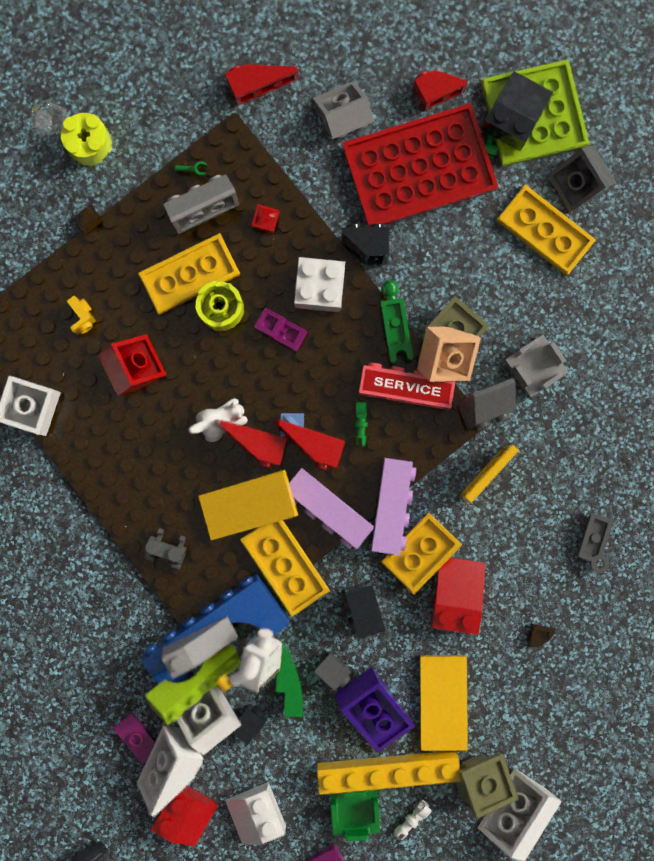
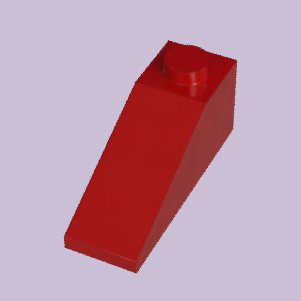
[225,64,299,106]
[215,419,287,468]
[274,419,345,470]

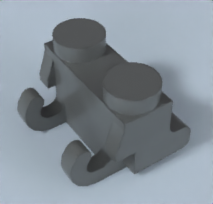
[144,528,187,570]

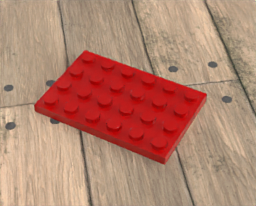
[342,103,499,227]

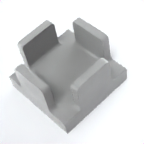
[504,335,568,398]

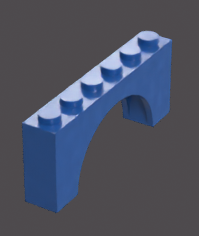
[141,574,290,684]

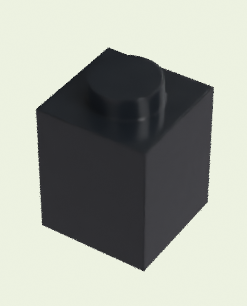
[232,704,267,746]

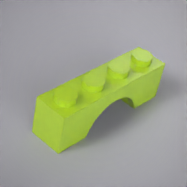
[145,644,241,726]

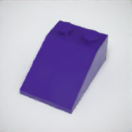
[334,667,415,753]

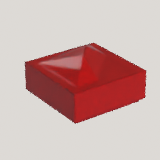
[252,204,280,234]

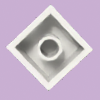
[294,257,345,312]
[0,376,61,436]
[177,686,241,755]

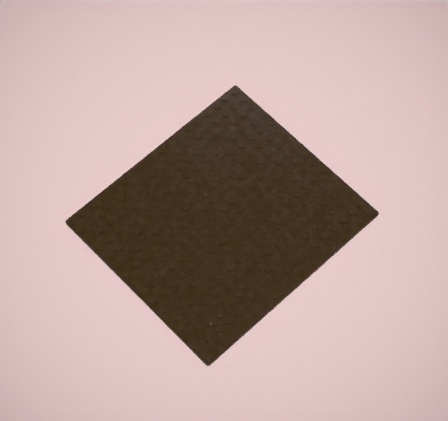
[0,113,482,628]

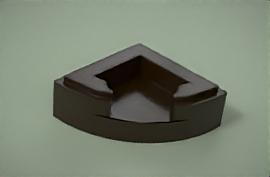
[527,623,556,647]

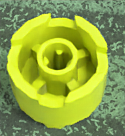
[61,113,112,166]
[195,281,244,331]

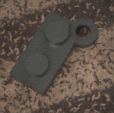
[576,513,614,573]

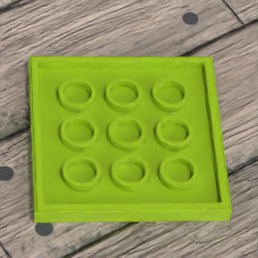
[481,59,590,167]

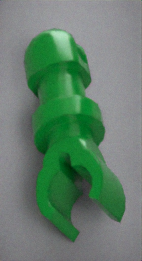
[354,402,368,448]

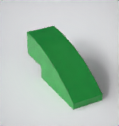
[276,641,303,717]

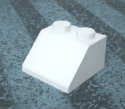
[225,782,286,845]

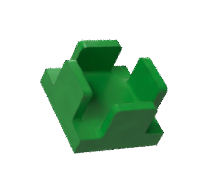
[331,789,380,841]

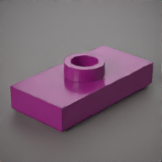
[113,712,156,764]

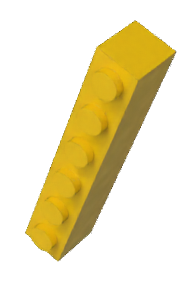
[317,751,461,795]

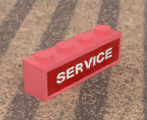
[358,363,455,410]

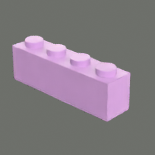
[371,458,416,555]
[289,468,374,549]

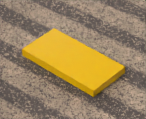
[496,184,596,276]
[138,233,241,315]
[199,470,298,540]
[240,520,330,617]
[420,655,468,751]

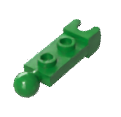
[380,280,414,365]

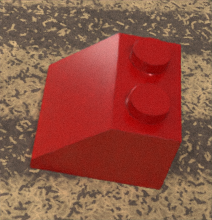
[98,334,167,396]
[151,785,219,846]

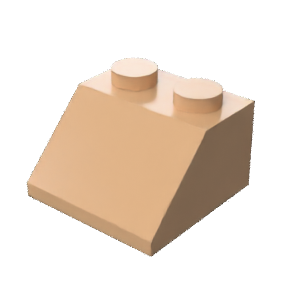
[417,327,481,382]

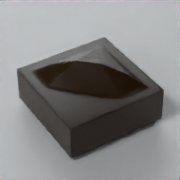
[73,204,103,234]

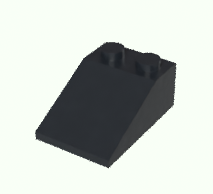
[481,71,553,152]

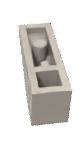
[162,616,238,678]

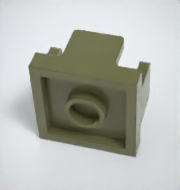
[424,296,489,337]
[456,752,518,819]

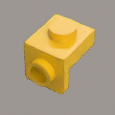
[67,296,96,335]

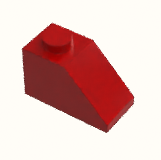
[413,70,467,111]

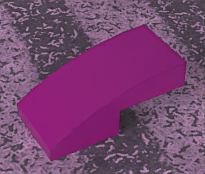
[254,308,308,352]

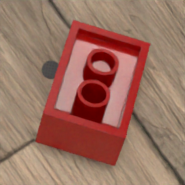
[429,558,485,635]

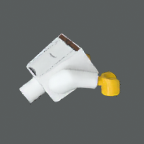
[215,629,282,693]

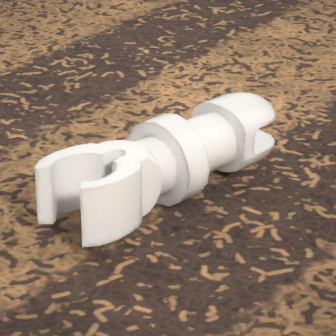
[394,800,432,840]

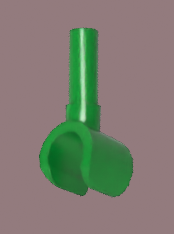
[485,134,498,159]
[175,161,207,178]

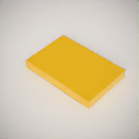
[460,445,519,503]
[381,512,462,595]

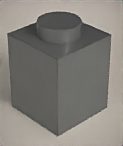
[314,651,350,691]

